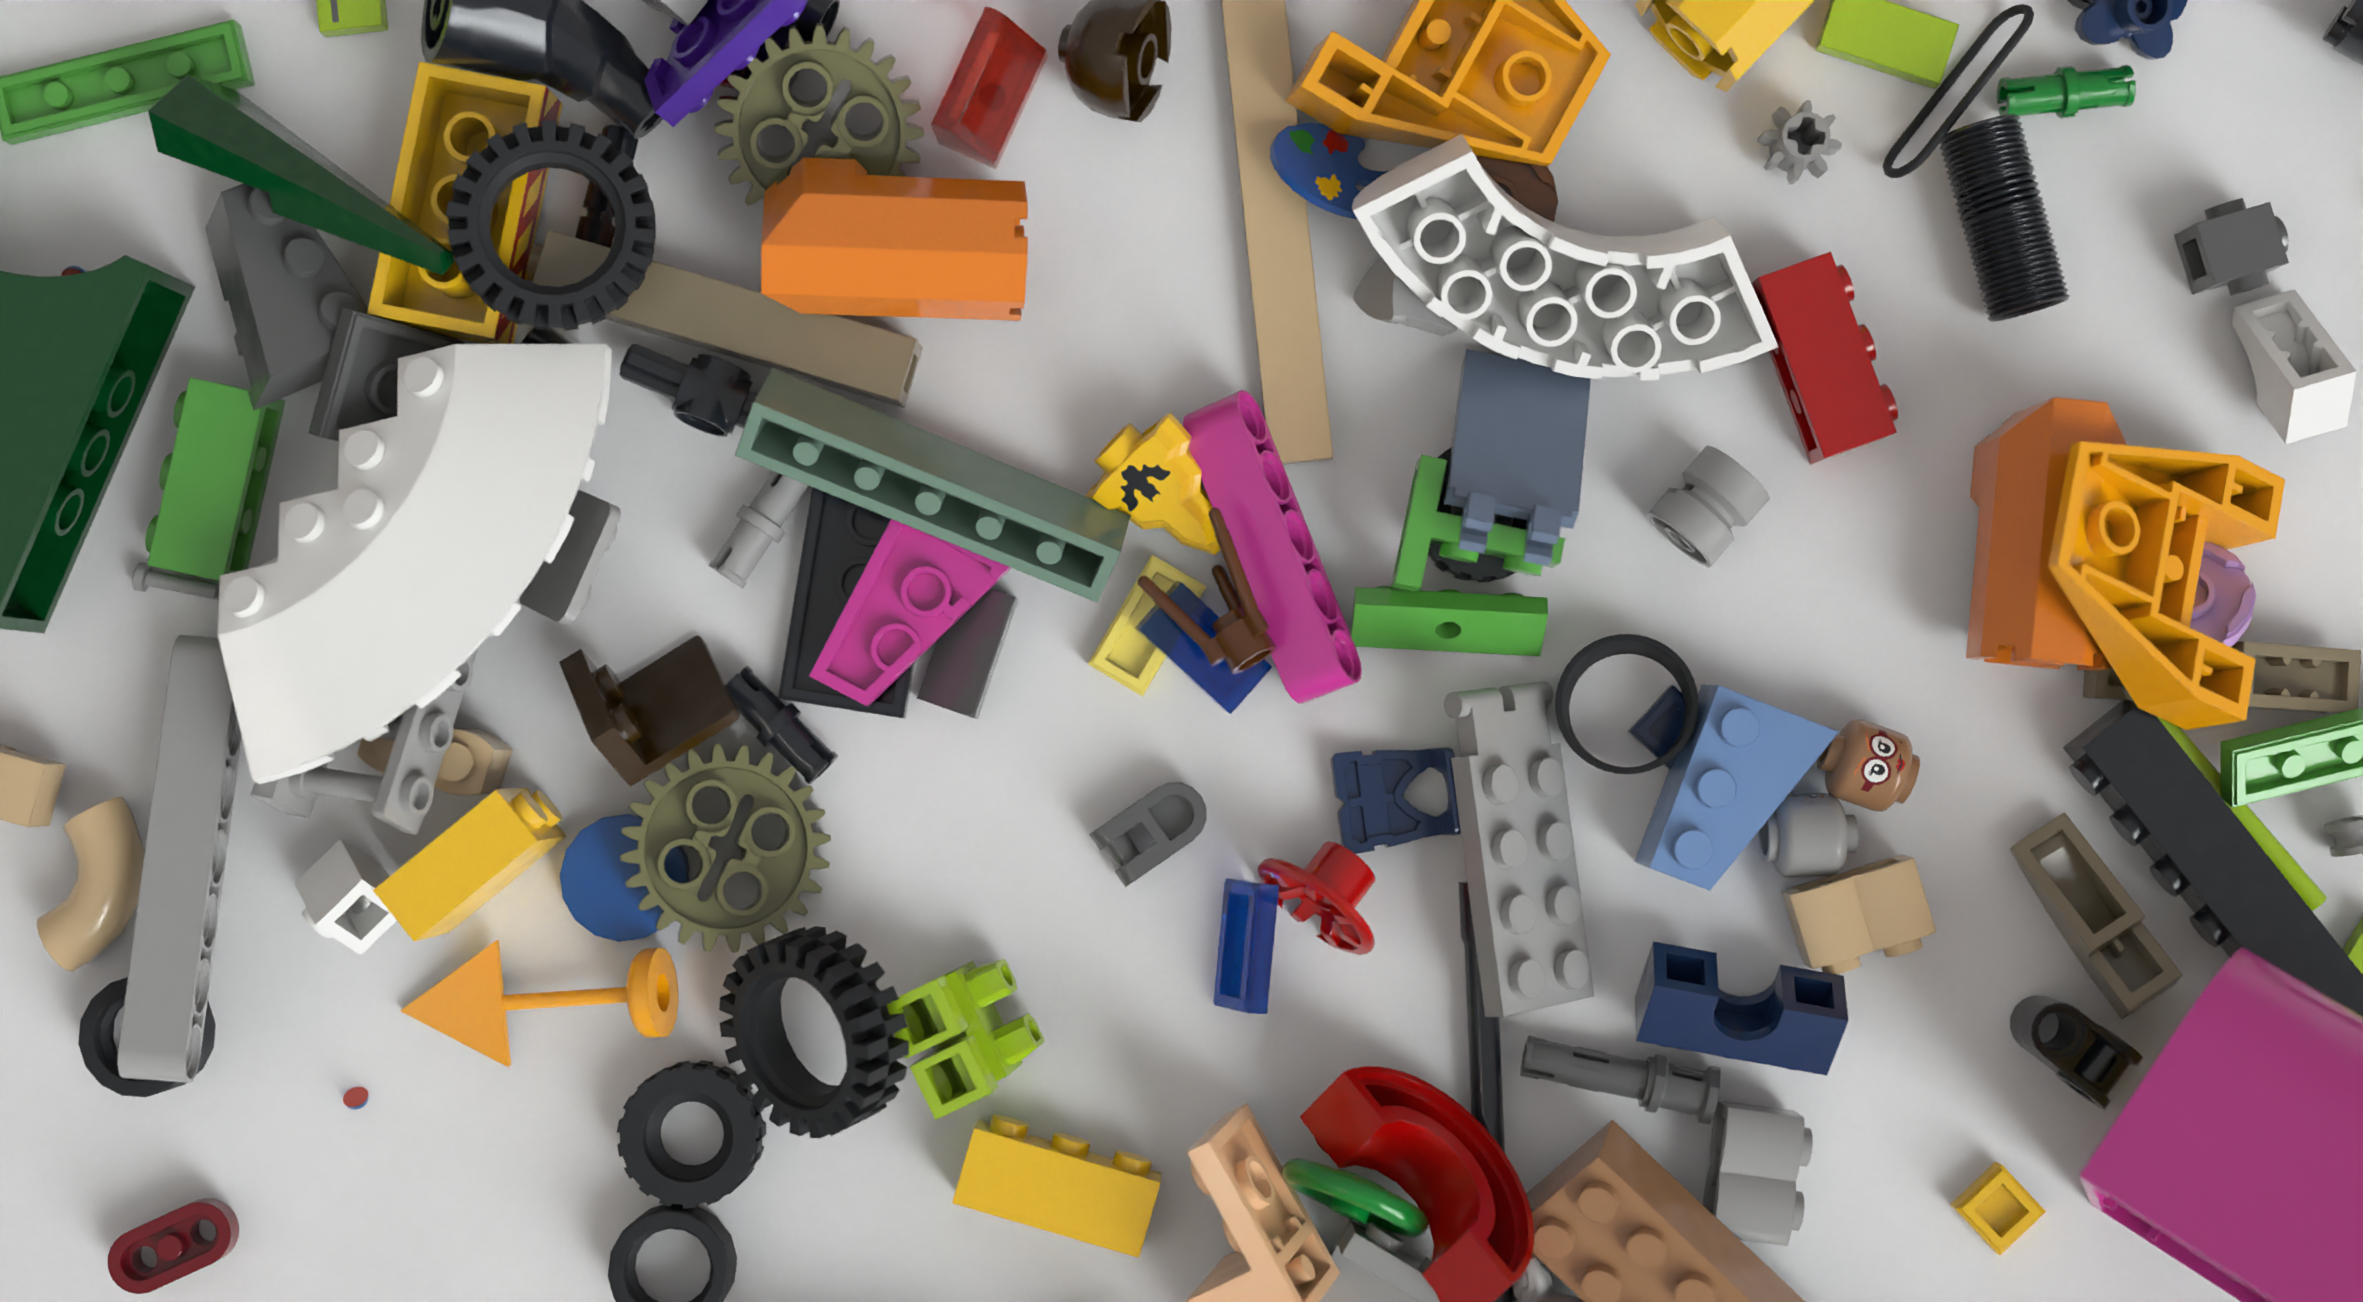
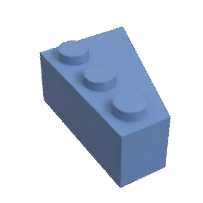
[1634,684,1839,891]

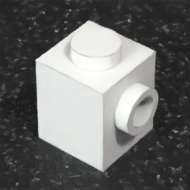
[294,838,397,955]

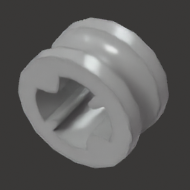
[2324,815,2363,857]

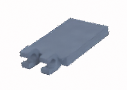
[1444,349,1591,566]

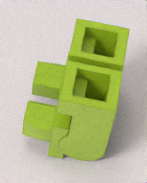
[887,959,1044,1120]

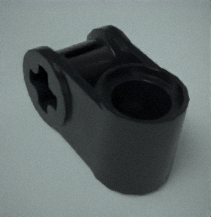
[2010,995,2143,1110]

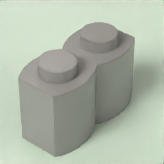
[1703,1101,1813,1246]

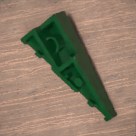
[148,75,454,275]

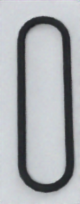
[1883,4,2034,178]

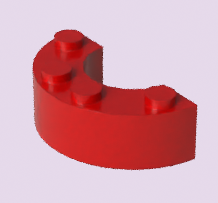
[1300,1066,1534,1302]

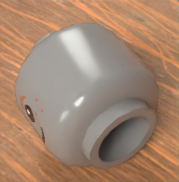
[1759,793,1859,877]

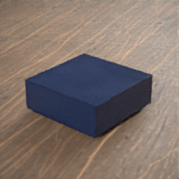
[1628,685,1685,769]

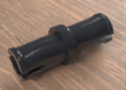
[726,666,838,785]

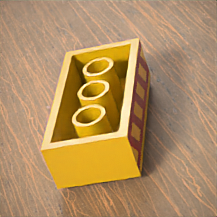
[367,61,563,344]

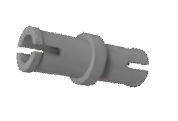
[708,471,810,588]

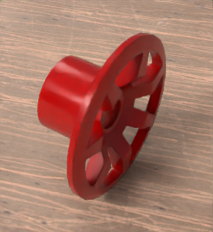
[1257,841,1376,955]

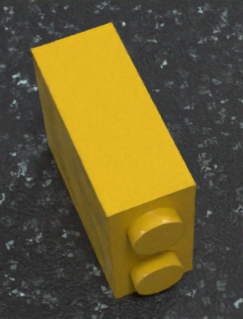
[373,788,567,942]

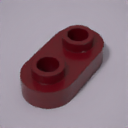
[107,1198,239,1294]

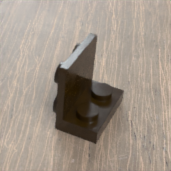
[559,636,740,787]

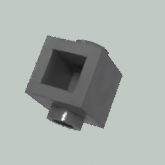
[2174,198,2289,296]

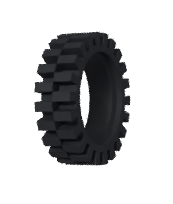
[447,120,656,331]
[719,926,909,1138]

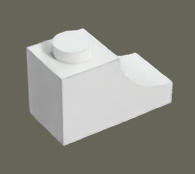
[2232,289,2357,444]

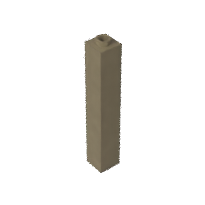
[527,230,923,408]

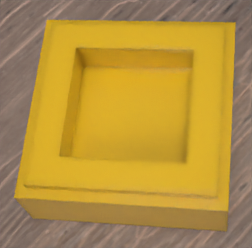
[1950,1161,2046,1256]

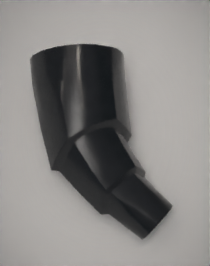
[421,0,663,139]

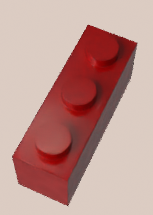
[1751,252,1898,465]

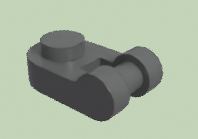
[1089,782,1207,887]

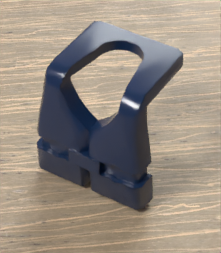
[1330,747,1461,854]

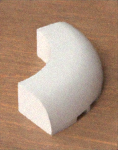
[1352,134,1779,381]

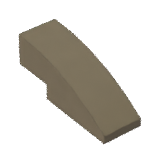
[2010,812,2183,1019]

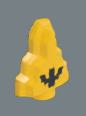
[1086,412,1220,555]

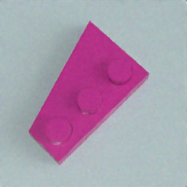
[809,519,1011,706]

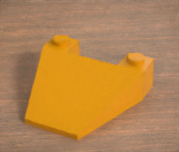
[1285,0,1611,166]
[2048,441,2285,730]

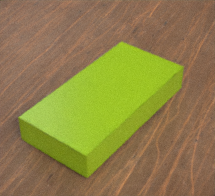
[1815,0,1960,89]

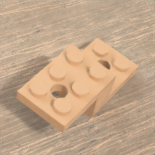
[1186,1103,1340,1302]

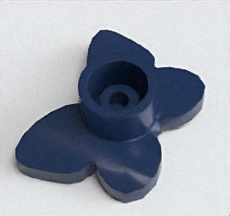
[2075,0,2188,60]

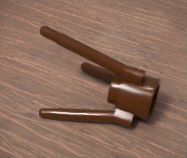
[1138,507,1276,674]

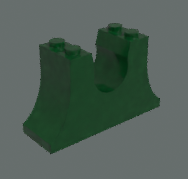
[0,255,195,633]

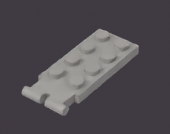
[1444,681,1594,1017]

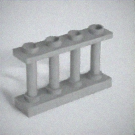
[251,648,478,834]

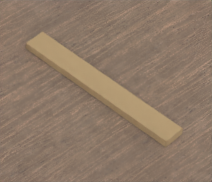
[1221,0,1333,465]

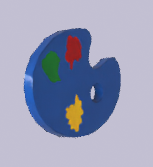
[1270,123,1388,219]

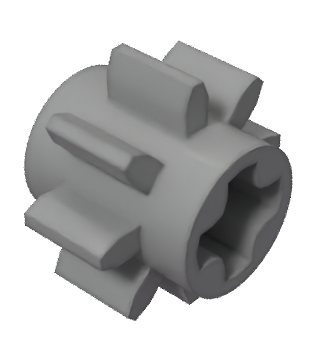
[1757,100,1842,185]

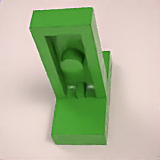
[1391,455,1565,592]

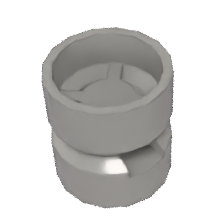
[1647,446,1770,568]

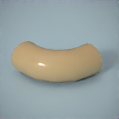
[37,796,145,972]

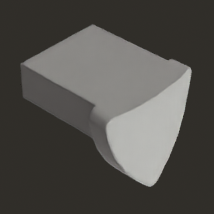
[1353,257,1458,336]

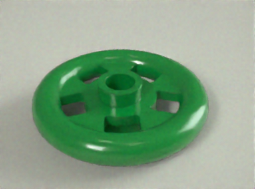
[1282,1158,1429,1237]

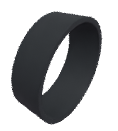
[1555,634,1699,774]

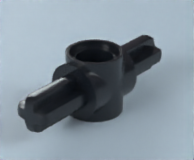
[619,344,758,437]

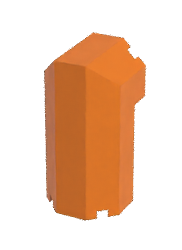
[761,157,1028,321]
[1966,397,2127,671]

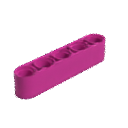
[1183,390,1362,704]

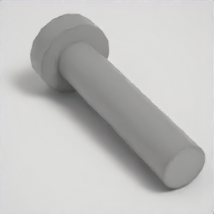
[132,562,220,599]

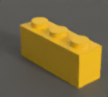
[952,1114,1161,1258]

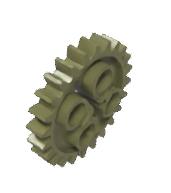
[715,23,924,206]
[619,744,831,952]

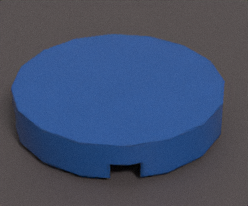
[560,814,690,942]

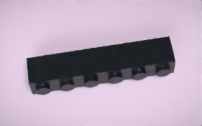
[2063,700,2363,1017]

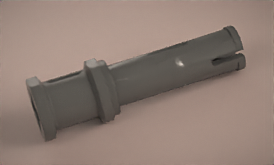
[1520,1035,1721,1125]

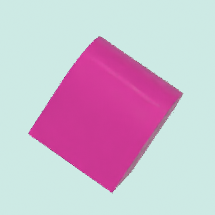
[2079,947,2363,1302]

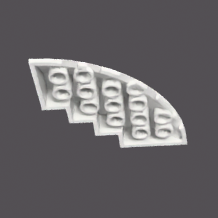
[218,344,612,784]

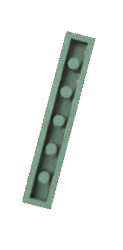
[735,368,1131,603]

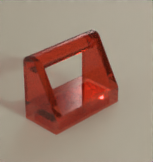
[931,7,1048,169]

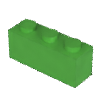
[145,377,285,581]

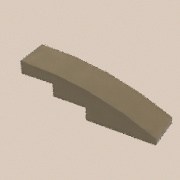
[2083,641,2361,713]

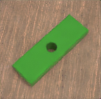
[1350,586,1548,657]

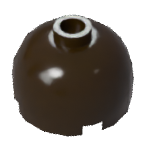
[1058,0,1172,122]

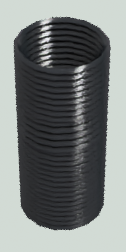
[1939,114,2070,322]

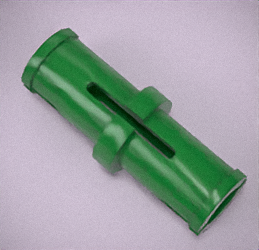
[1997,65,2136,118]

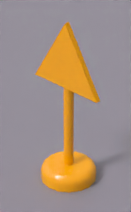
[400,940,679,1067]

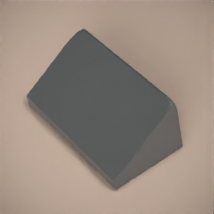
[917,589,1019,719]

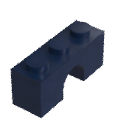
[1635,941,1849,1076]

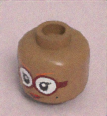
[1817,720,1920,812]

